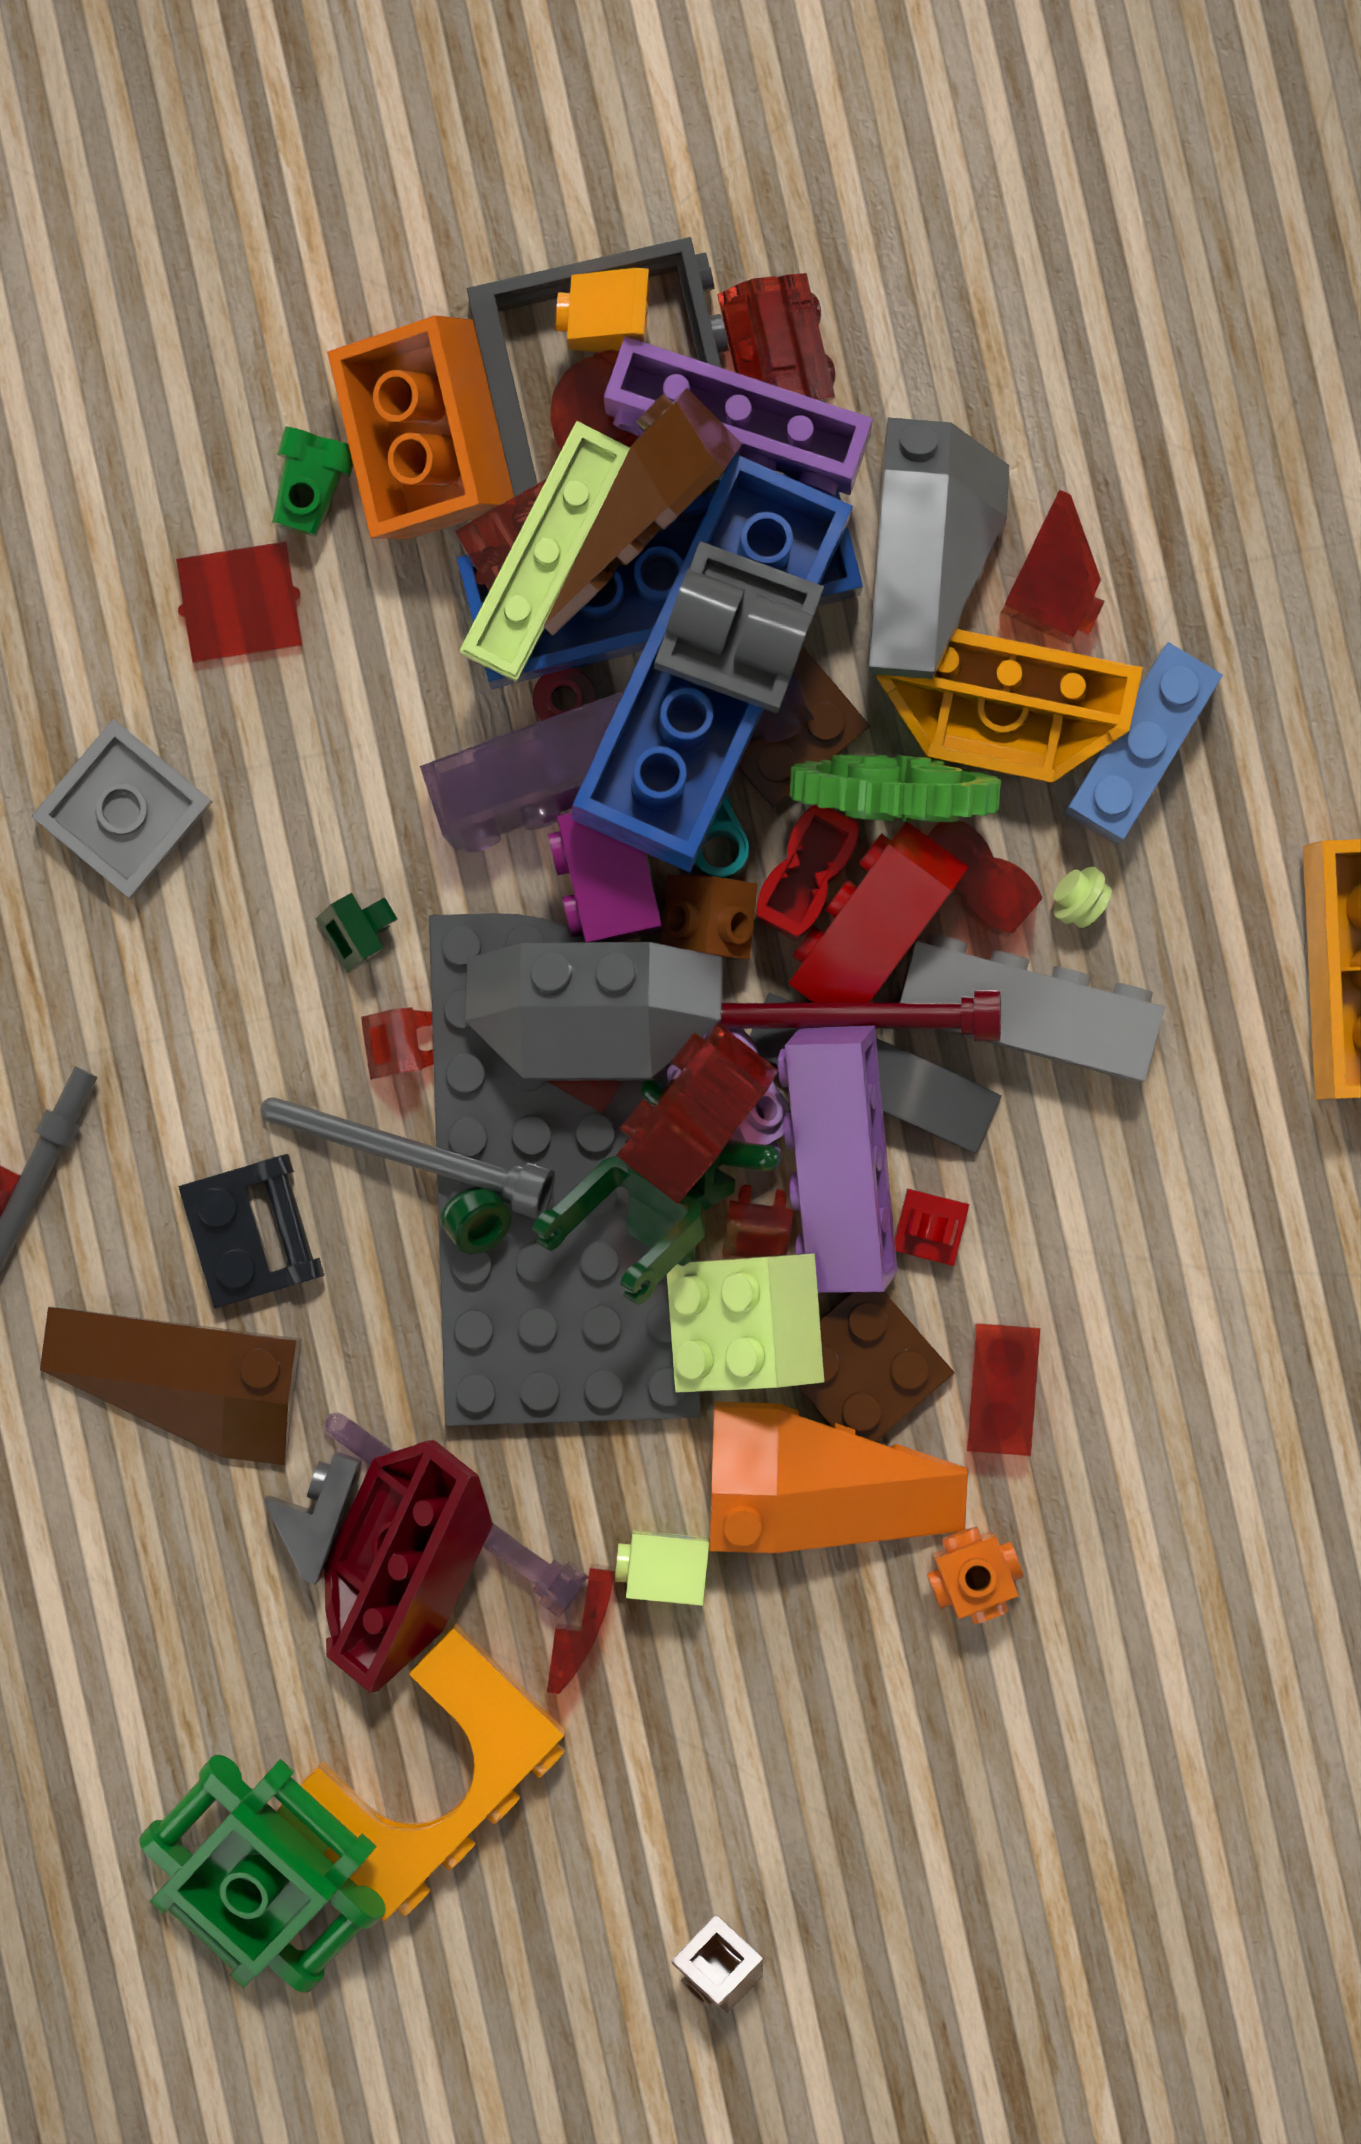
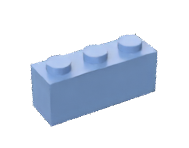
[1063,642,1223,845]

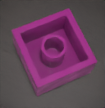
[548,813,662,943]

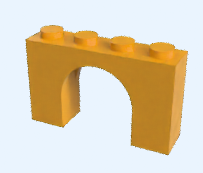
[276,1623,566,1922]

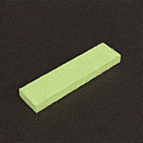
[459,421,630,682]

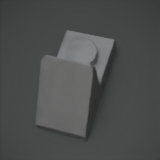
[264,1452,362,1585]

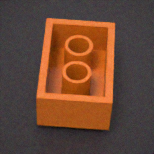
[327,315,516,540]

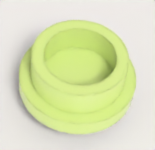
[1053,867,1112,928]

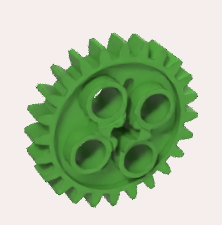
[790,754,1001,822]

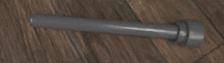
[260,1097,555,1219]

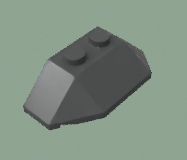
[465,942,723,1081]

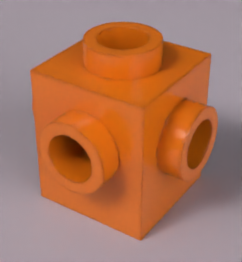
[927,1526,1024,1624]

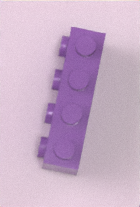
[604,336,873,497]
[778,1026,897,1293]

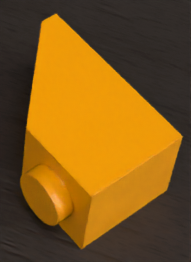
[555,268,649,354]

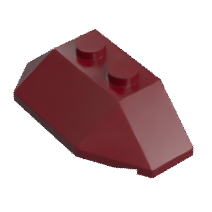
[324,1440,493,1693]

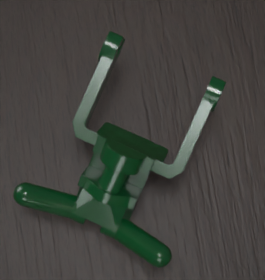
[532,1079,781,1305]

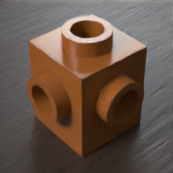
[661,875,758,962]

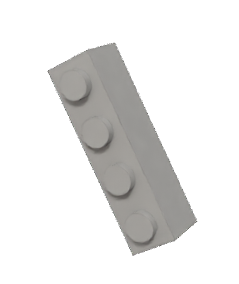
[898,933,1165,1083]

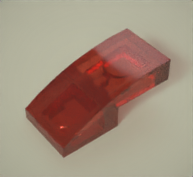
[547,1564,616,1694]

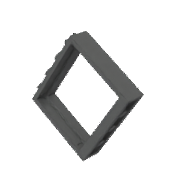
[467,237,729,528]

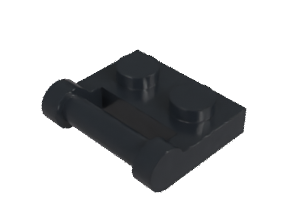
[178,1154,325,1309]

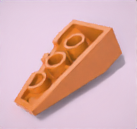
[709,1401,968,1553]

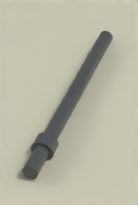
[0,1066,98,1273]

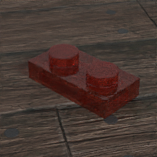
[966,1323,1041,1456]

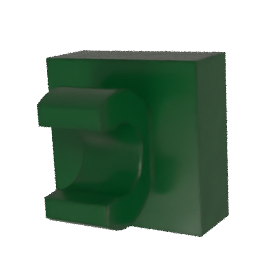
[316,893,398,974]

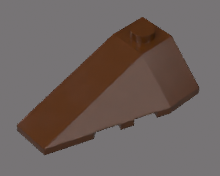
[543,388,742,636]
[40,1306,302,1466]

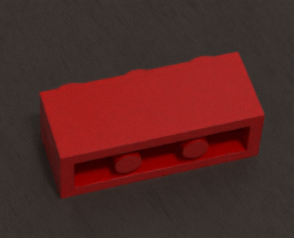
[788,822,969,1003]

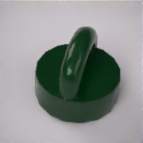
[440,1187,512,1255]

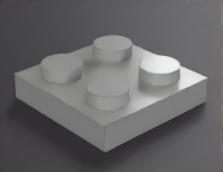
[31,719,213,900]

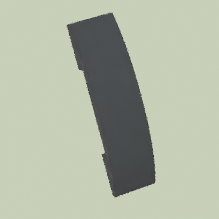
[750,992,1002,1154]

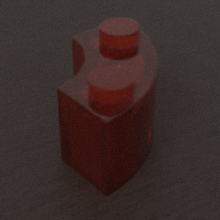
[616,1022,778,1204]

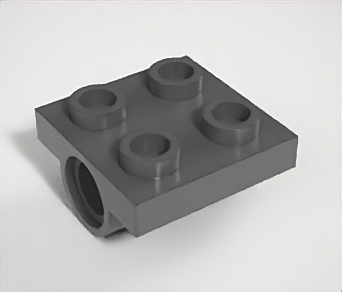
[654,541,824,714]

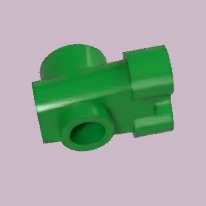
[272,426,354,537]

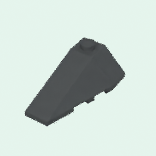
[868,417,1009,679]

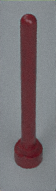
[715,990,1001,1042]

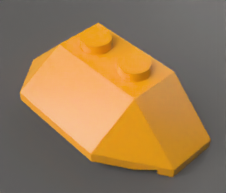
[877,629,1143,783]

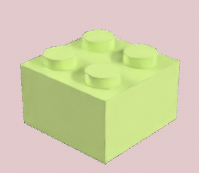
[667,1253,824,1392]

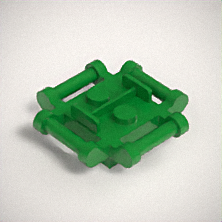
[139,1755,386,1993]

